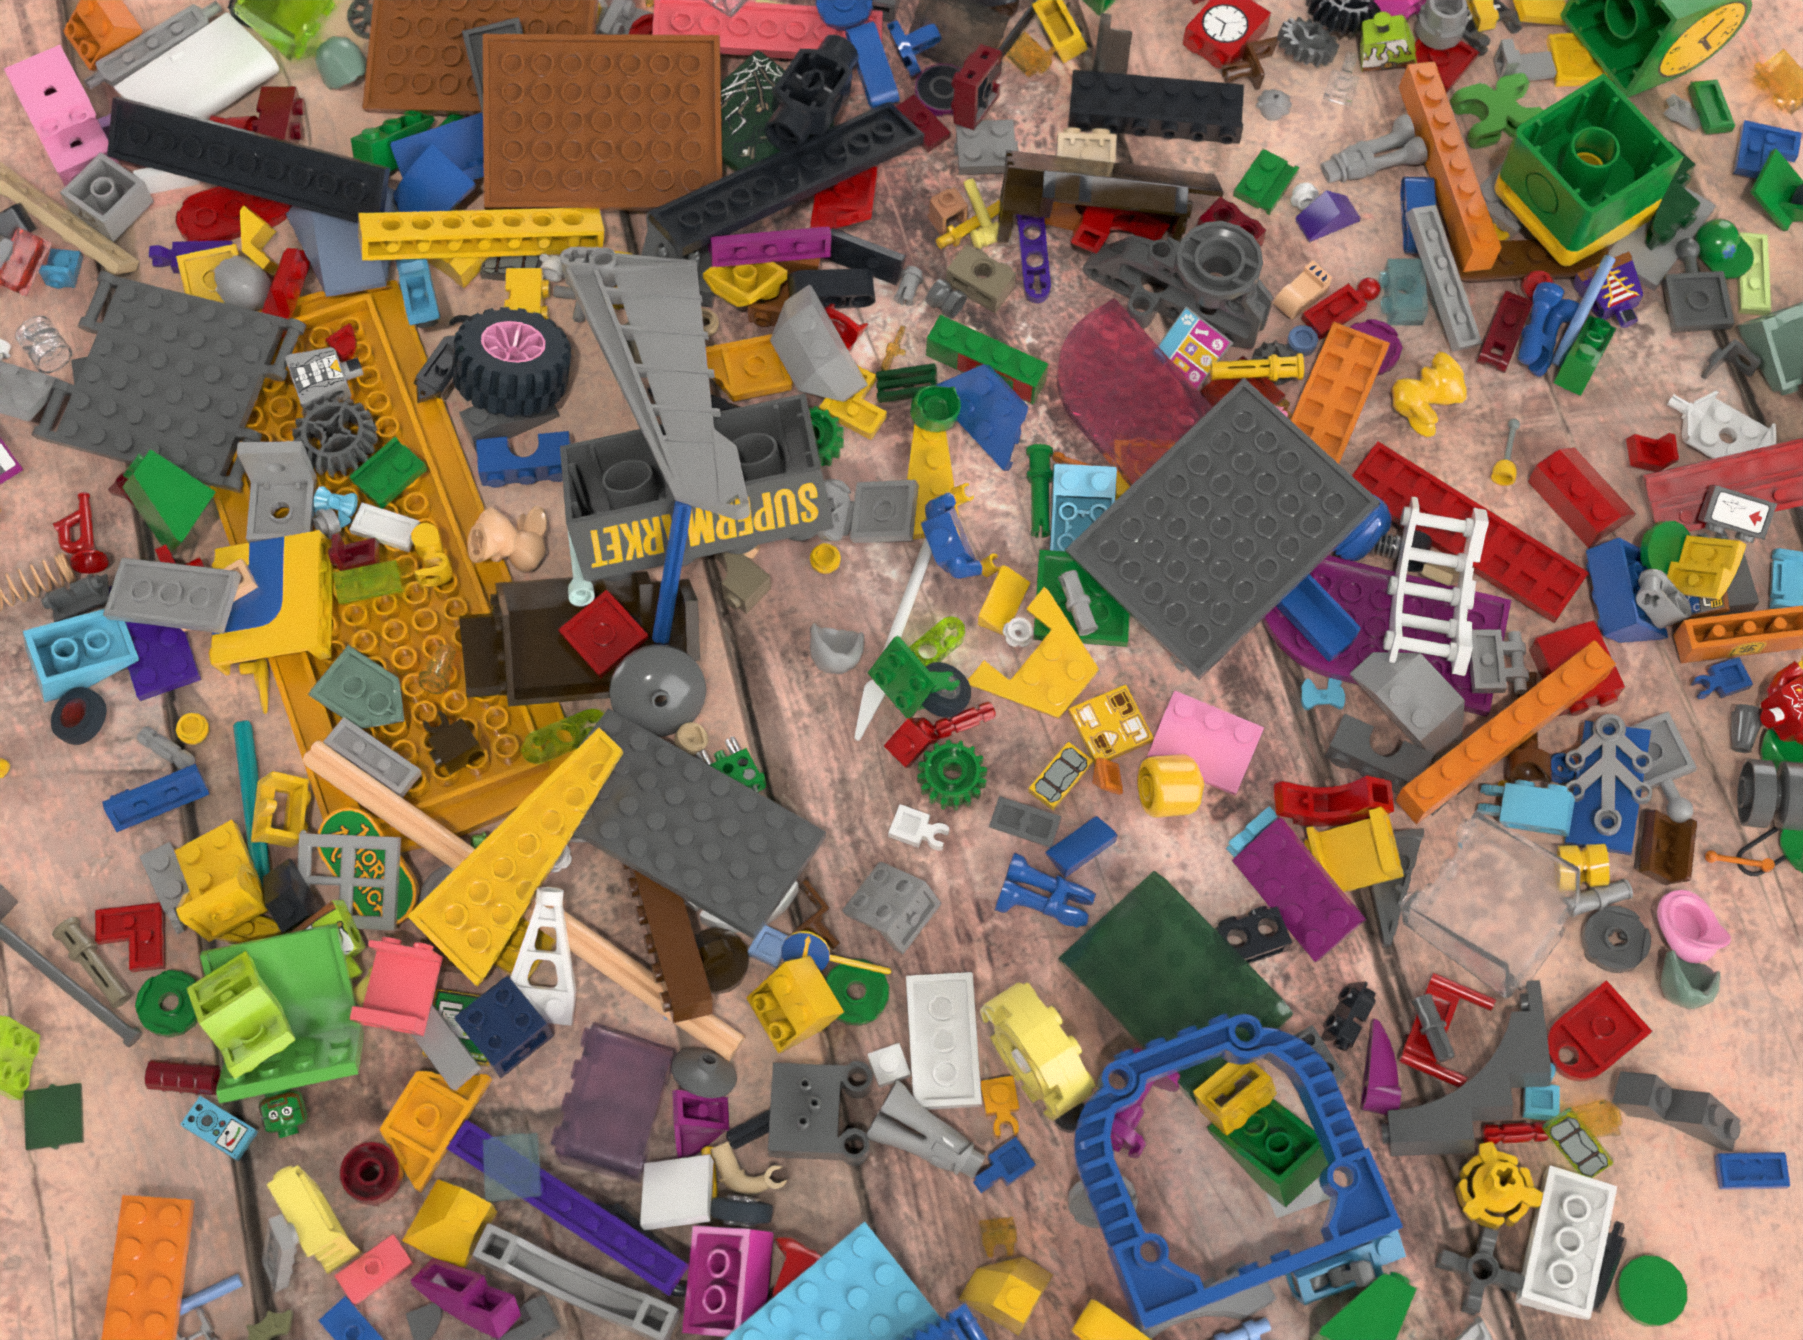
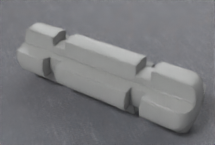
[137,726,196,769]

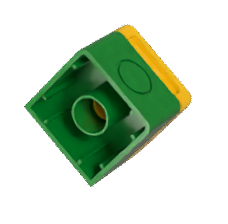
[1494,73,1684,266]

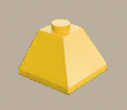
[402,1179,497,1268]

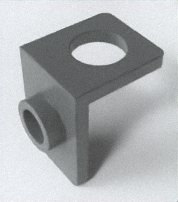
[1701,339,1762,380]

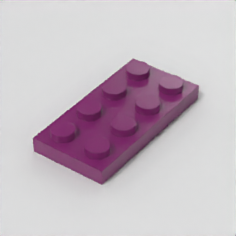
[1232,818,1366,962]

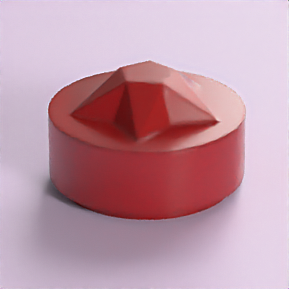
[1521,271,1553,300]

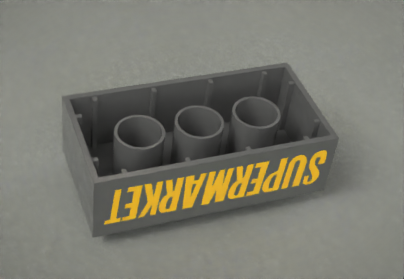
[560,393,834,582]

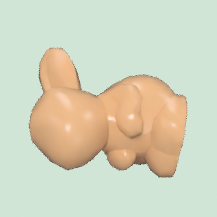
[468,505,548,573]

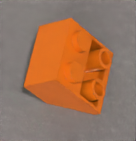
[63,0,143,71]

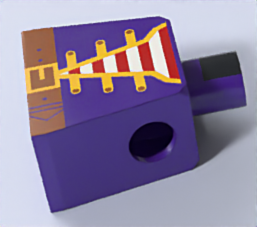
[1573,251,1643,328]

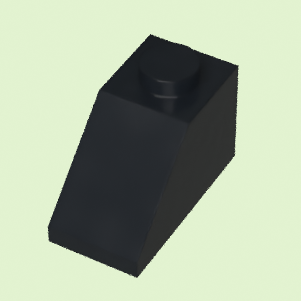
[263,858,322,933]

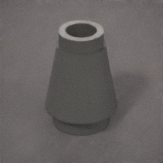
[1731,704,1762,753]

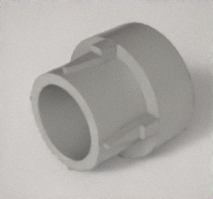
[1415,0,1469,49]

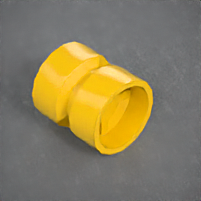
[1557,844,1610,888]

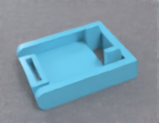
[1769,548,1803,609]

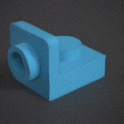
[38,248,83,289]

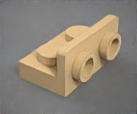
[1057,128,1116,162]

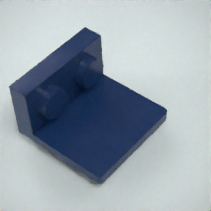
[454,977,554,1079]

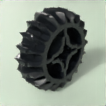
[1305,0,1381,37]

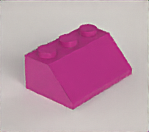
[682,1226,774,1337]

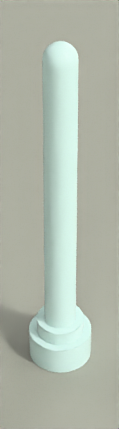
[567,528,594,606]

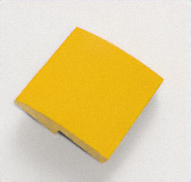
[1667,535,1746,600]

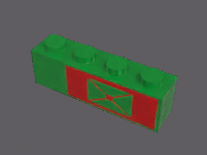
[926,315,1049,405]

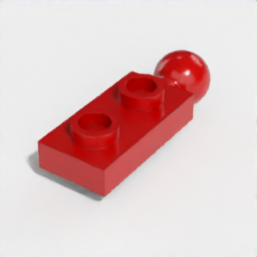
[1301,277,1381,340]

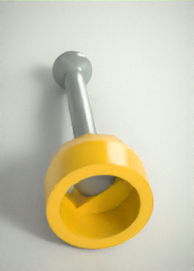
[1491,418,1520,486]

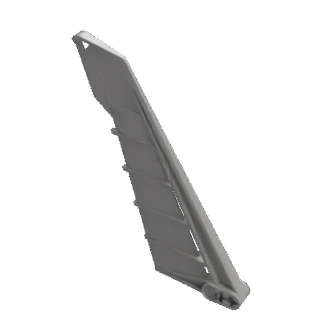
[560,247,750,520]

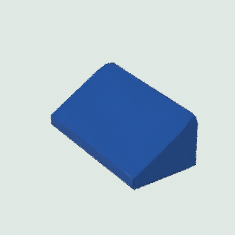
[1045,816,1118,878]

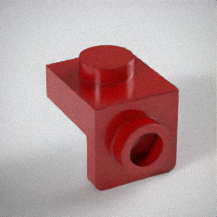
[1626,433,1679,472]
[884,717,940,768]

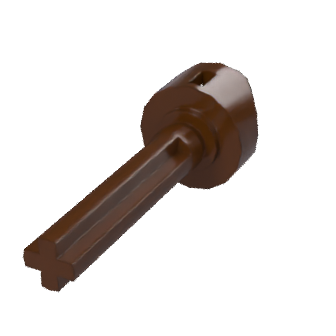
[1507,670,1552,784]

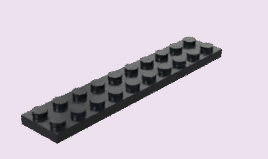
[107,97,390,223]
[649,102,924,256]

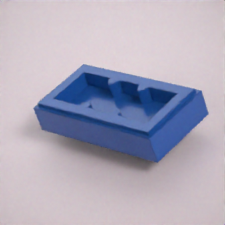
[1714,1152,1791,1190]
[318,1296,384,1340]

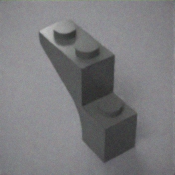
[1612,1071,1741,1151]

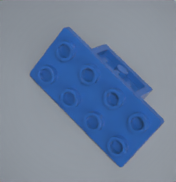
[390,113,484,180]

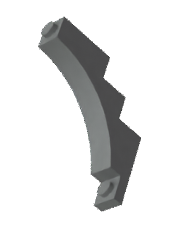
[1381,980,1551,1156]

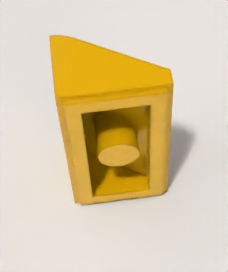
[977,565,1030,635]

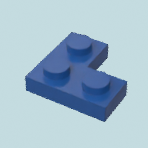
[1733,120,1802,179]

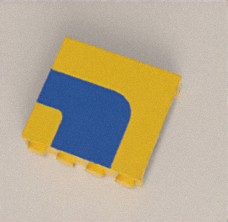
[208,530,333,676]

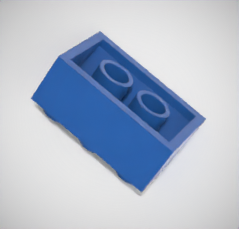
[1586,537,1668,643]

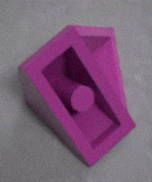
[672,1090,729,1159]

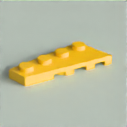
[907,423,959,540]

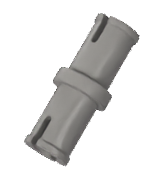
[1058,570,1098,636]
[1563,878,1633,918]

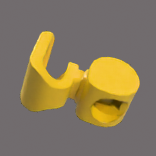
[411,523,453,588]

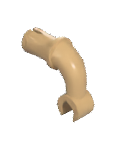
[710,1142,787,1196]

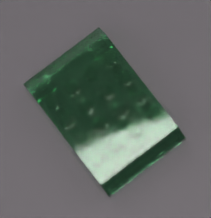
[1058,870,1294,1107]

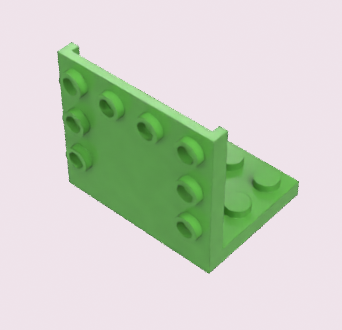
[200,923,364,1104]

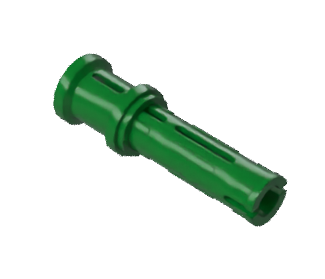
[1026,444,1053,538]

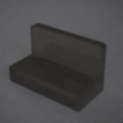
[1093,13,1132,74]

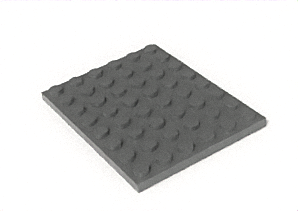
[1065,378,1380,680]

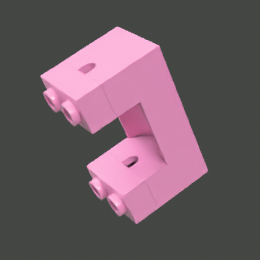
[4,45,121,187]

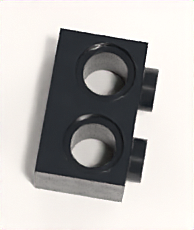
[1212,906,1293,972]

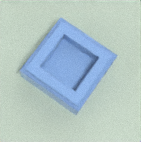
[747,925,788,969]

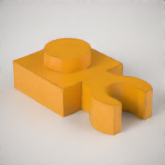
[980,1075,1020,1139]

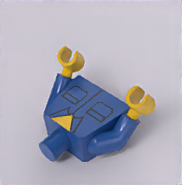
[921,483,1001,579]

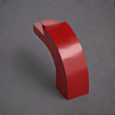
[1070,206,1171,254]
[1274,776,1394,827]

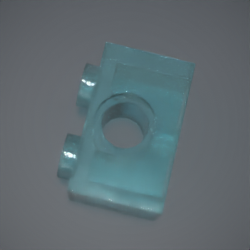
[1379,259,1429,326]

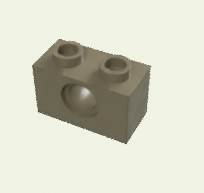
[946,244,1016,314]

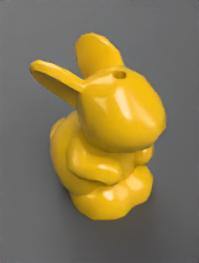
[1391,351,1467,438]

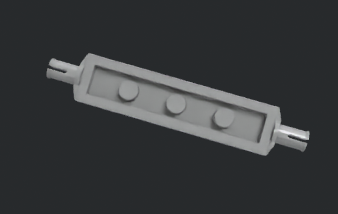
[83,0,222,90]

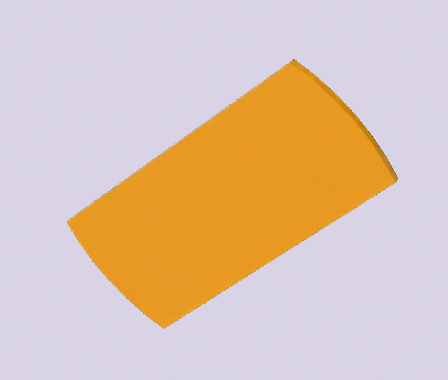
[209,280,576,853]

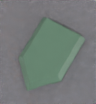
[308,645,405,729]

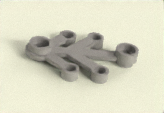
[1565,714,1653,836]

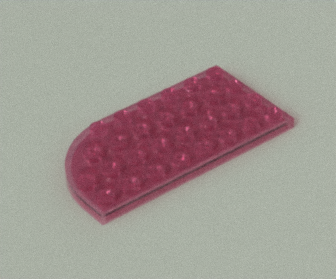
[1057,298,1213,487]

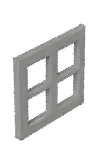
[297,830,401,930]

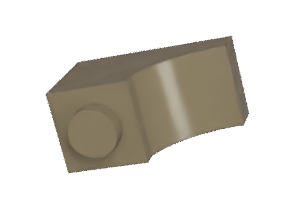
[716,552,771,614]

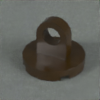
[694,928,749,995]

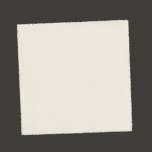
[640,1154,713,1230]

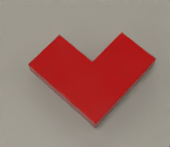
[95,902,165,972]

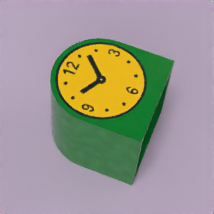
[1560,0,1752,98]

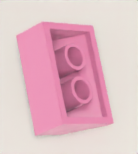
[1146,690,1264,796]

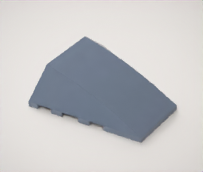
[286,187,399,297]

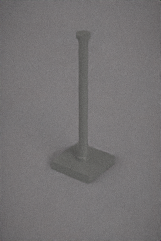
[0,884,142,1048]

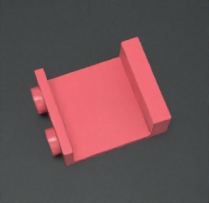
[349,937,443,1036]

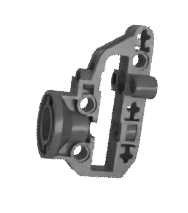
[1083,221,1274,349]

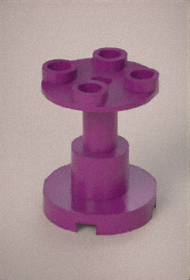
[1110,1047,1181,1158]

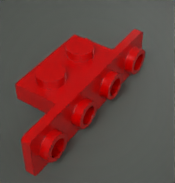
[261,248,311,338]

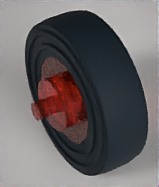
[51,687,107,745]

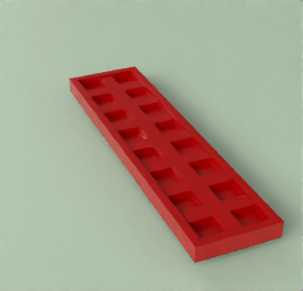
[1352,441,1589,623]

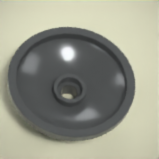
[609,645,706,737]

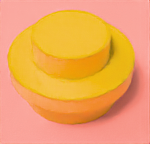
[810,543,841,574]
[176,713,209,745]

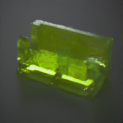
[333,560,405,605]

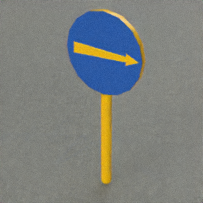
[781,931,891,975]

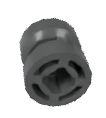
[925,278,967,319]

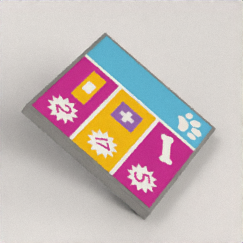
[1151,306,1233,391]

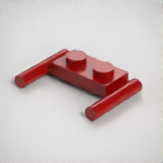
[1399,973,1496,1088]

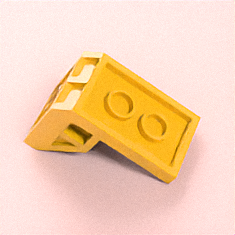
[174,819,268,942]

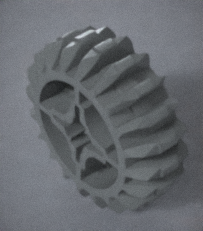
[292,395,378,477]

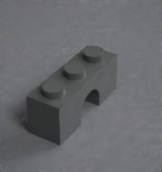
[1325,714,1434,794]

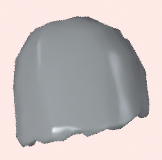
[215,255,271,311]
[810,623,864,674]

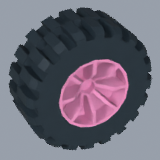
[451,307,571,417]

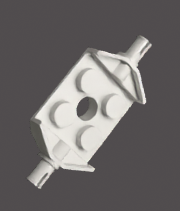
[1667,391,1776,459]

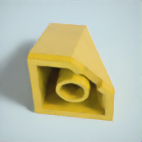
[959,1256,1054,1336]

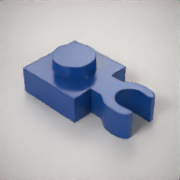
[1691,657,1753,699]

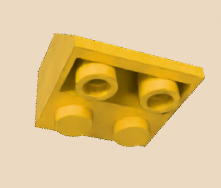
[746,956,844,1054]

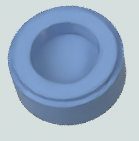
[1287,325,1318,357]

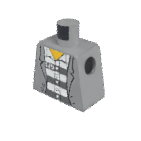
[285,347,364,411]

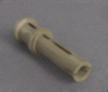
[52,917,131,1008]

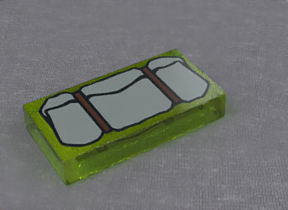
[1543,1107,1614,1178]

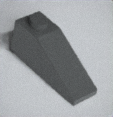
[459,405,560,453]

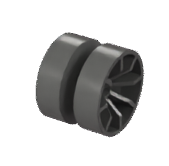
[1737,759,1803,831]

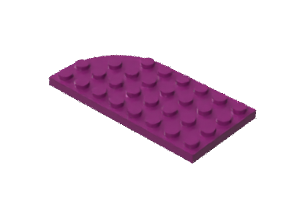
[1262,555,1512,717]

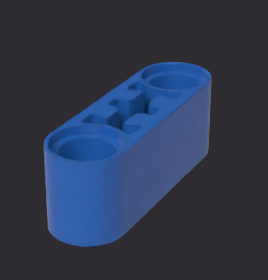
[845,21,900,109]
[1400,176,1436,254]

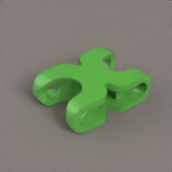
[1449,73,1543,149]

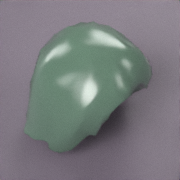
[315,36,367,90]
[1661,950,1721,1010]

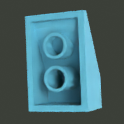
[23,609,139,703]

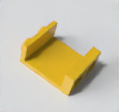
[1304,807,1404,892]

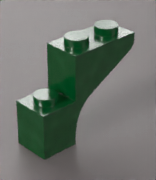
[1644,141,1701,251]

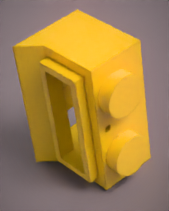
[251,771,311,848]
[1193,1062,1277,1136]

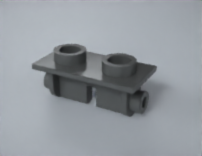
[41,574,109,622]

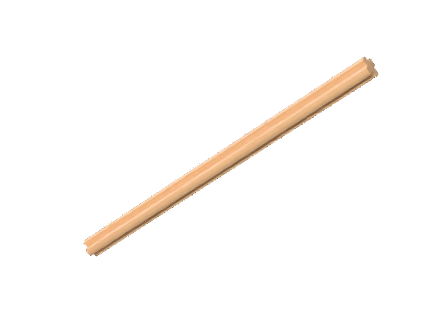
[302,740,745,1061]

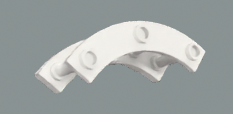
[1383,497,1489,676]

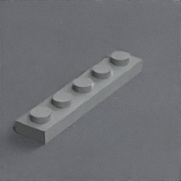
[1405,205,1482,352]

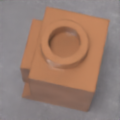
[927,187,968,236]

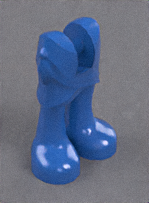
[1517,282,1579,377]
[994,853,1096,928]

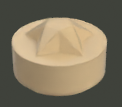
[674,722,708,756]

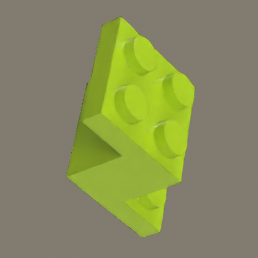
[187,951,295,1079]

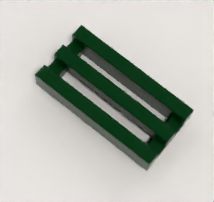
[876,363,937,403]

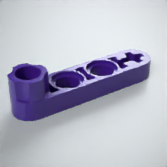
[1015,214,1051,304]

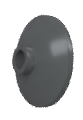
[671,1047,737,1098]

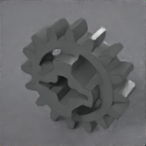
[1277,17,1339,67]

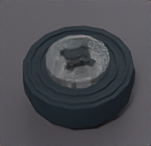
[711,1194,773,1227]

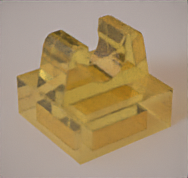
[978,1217,1017,1258]

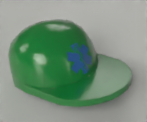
[1694,218,1754,279]

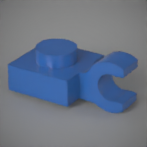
[973,1137,1036,1193]

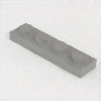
[262,1214,299,1293]

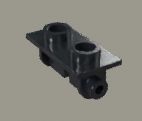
[1321,981,1376,1052]

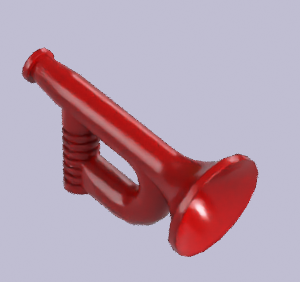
[53,492,109,574]

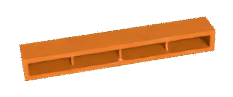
[1399,62,1501,272]
[1395,640,1616,825]

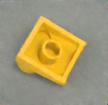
[703,262,787,307]

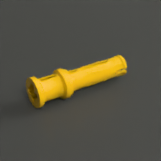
[1210,353,1304,381]

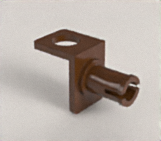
[1221,36,1278,90]
[791,879,840,951]

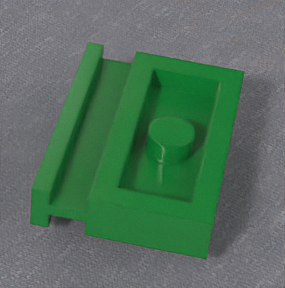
[1233,148,1299,215]
[349,437,427,509]

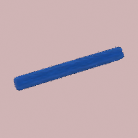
[652,501,692,643]

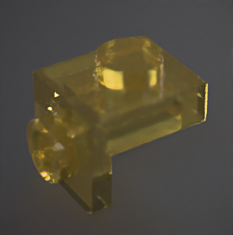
[1006,31,1056,78]
[1564,1099,1623,1140]

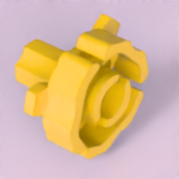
[1455,1142,1543,1230]

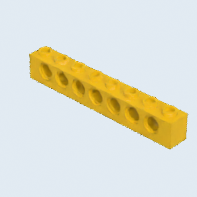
[358,208,605,261]

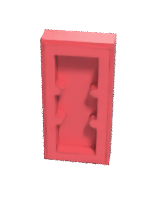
[334,1234,414,1306]

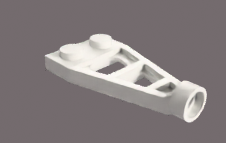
[510,887,576,1026]

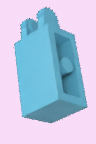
[1477,780,1575,837]

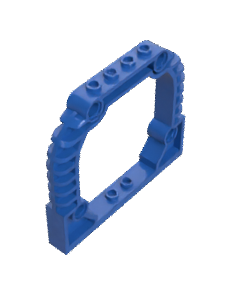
[1074,1014,1403,1332]

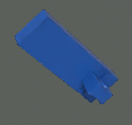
[102,764,209,832]

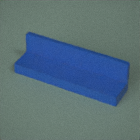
[1276,574,1361,662]

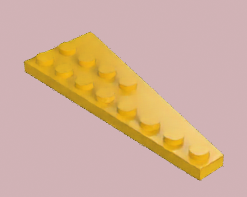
[407,728,624,987]

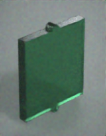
[24,1083,84,1151]

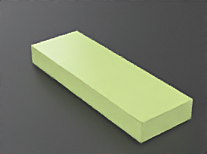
[1737,232,1771,315]

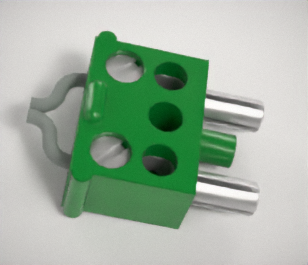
[696,737,766,793]

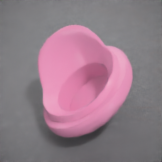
[1657,890,1731,964]

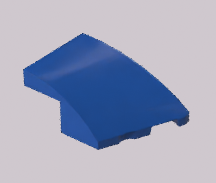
[393,143,476,212]

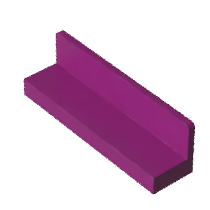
[707,227,831,267]

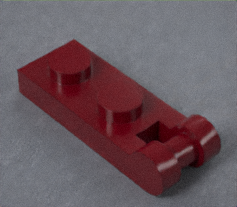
[1476,290,1533,373]

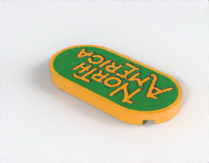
[317,807,419,925]

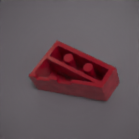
[252,86,306,144]

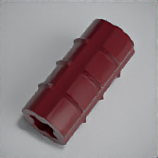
[145,1059,221,1096]

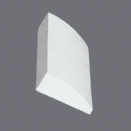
[1515,1165,1617,1320]

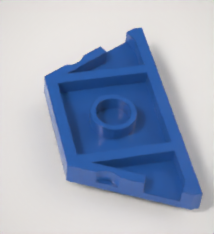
[937,364,1029,471]

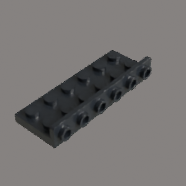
[1068,69,1244,144]

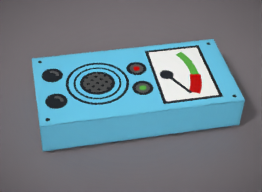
[180,1096,258,1161]

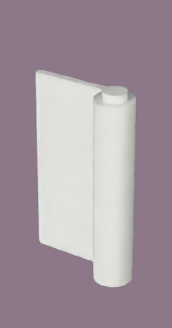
[114,12,280,120]

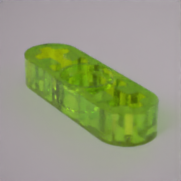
[909,616,965,667]
[521,708,604,764]

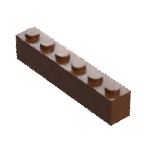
[621,862,713,1023]

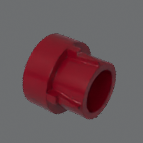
[340,1142,404,1207]

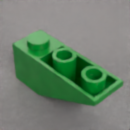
[350,111,435,171]
[1553,315,1617,396]

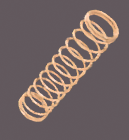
[0,552,76,611]

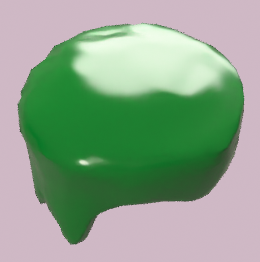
[910,386,961,433]

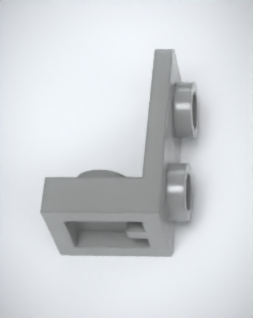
[1494,38,1556,81]

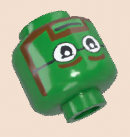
[258,1088,308,1139]

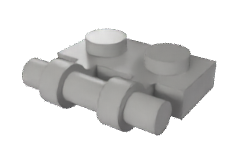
[1469,630,1529,694]

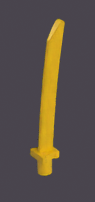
[935,199,1000,249]

